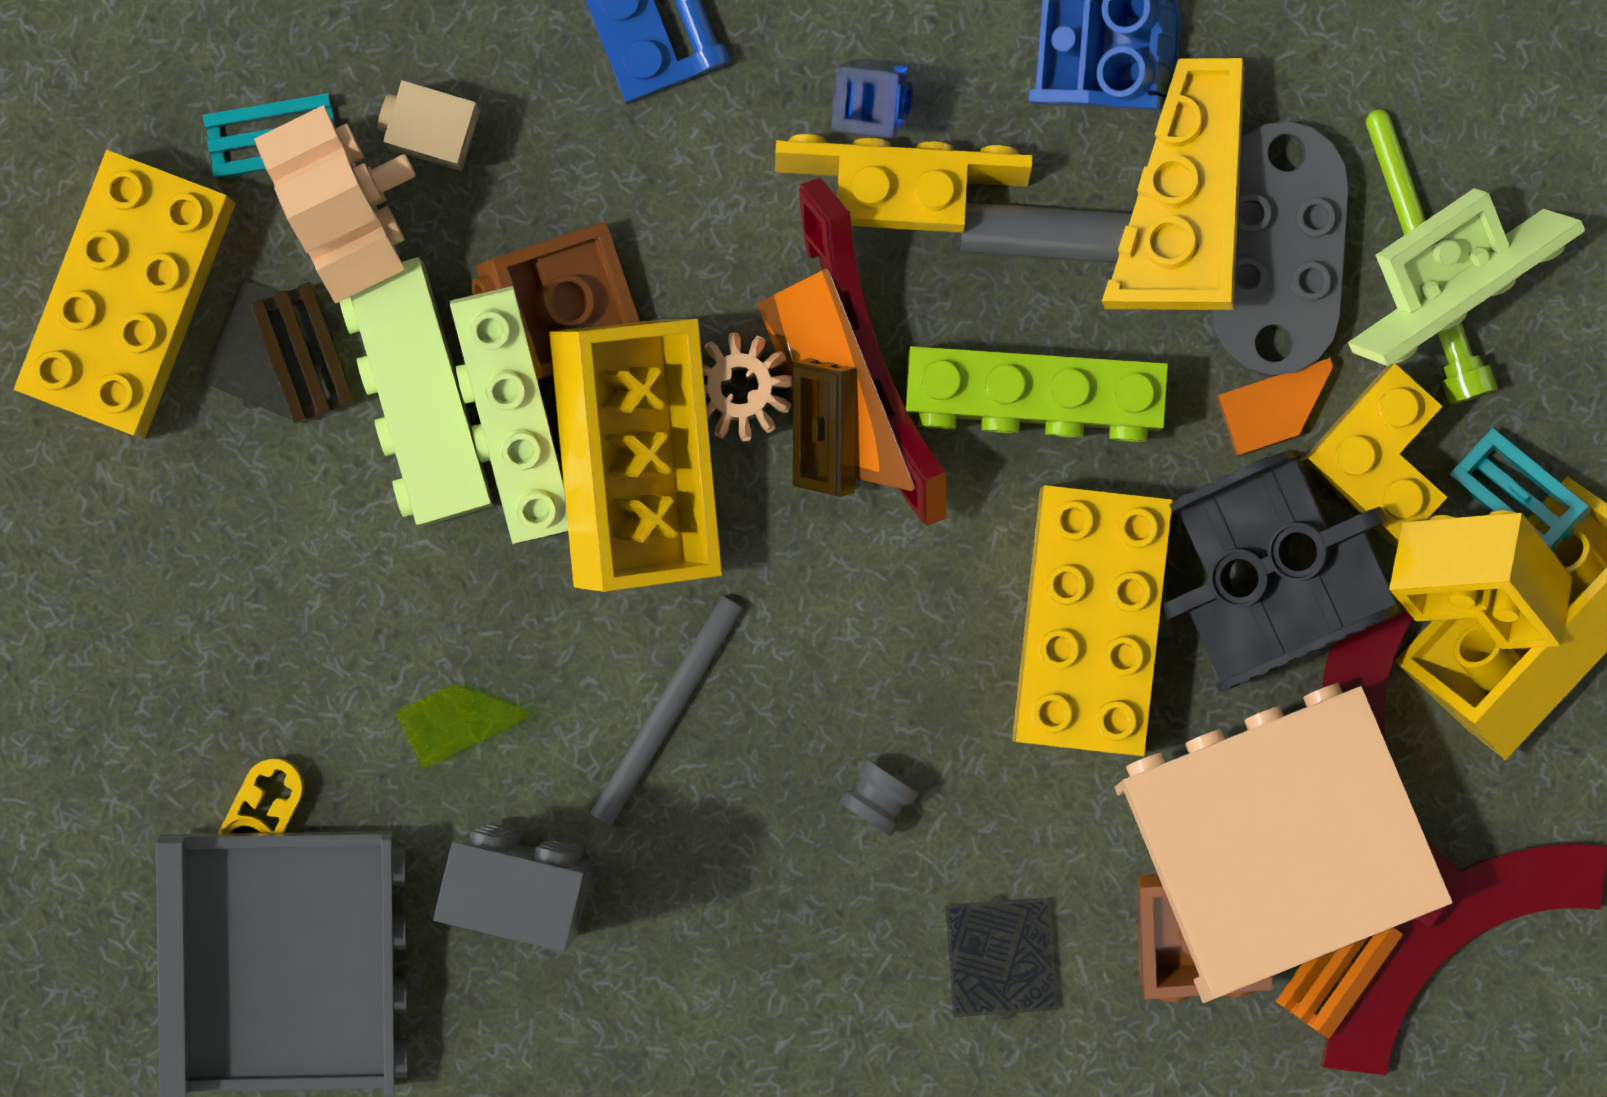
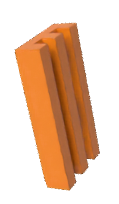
[1276,927,1403,1039]

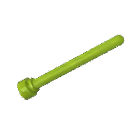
[1366,109,1498,406]

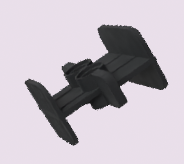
[1161,449,1405,692]

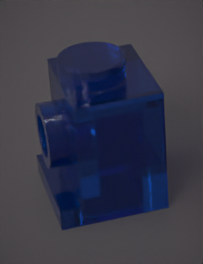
[831,59,913,138]

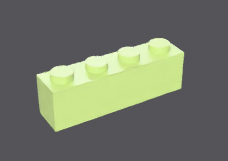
[340,257,495,527]

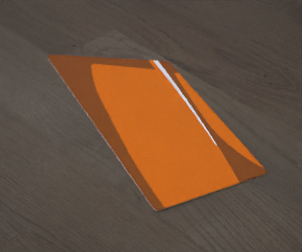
[757,269,914,491]

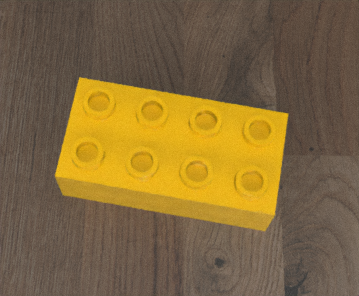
[13,149,236,440]
[549,319,722,592]
[1012,485,1172,756]

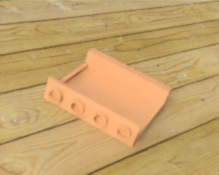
[1114,683,1452,1003]

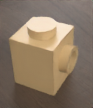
[377,80,480,171]

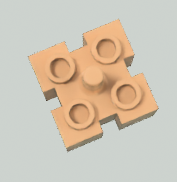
[254,105,415,304]

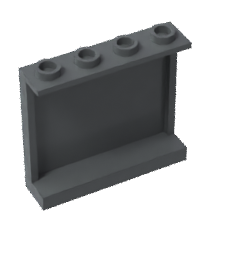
[156,831,408,1097]

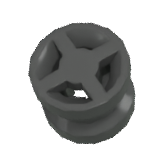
[839,759,919,836]

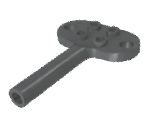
[959,121,1348,377]

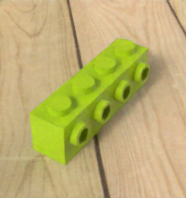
[905,346,1168,442]

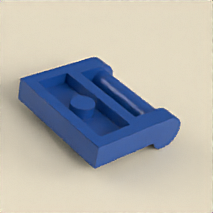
[585,0,732,104]

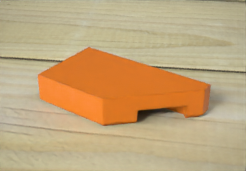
[1216,358,1333,456]

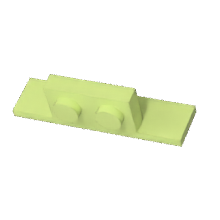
[1348,188,1585,366]
[450,286,568,544]

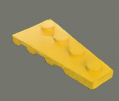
[1102,58,1245,310]

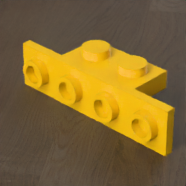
[775,134,1032,233]

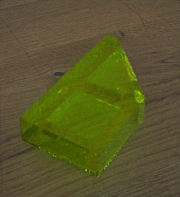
[394,684,529,769]

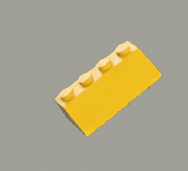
[1395,476,1607,760]

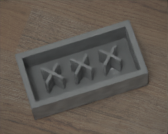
[433,823,596,952]

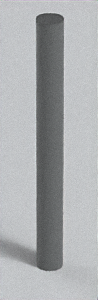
[590,595,744,826]

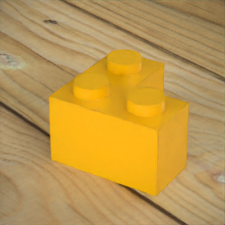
[1300,364,1447,547]
[1389,510,1573,649]

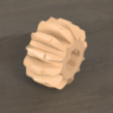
[702,333,793,442]

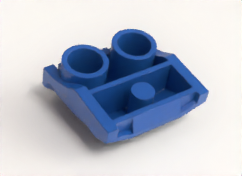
[1028,0,1182,112]

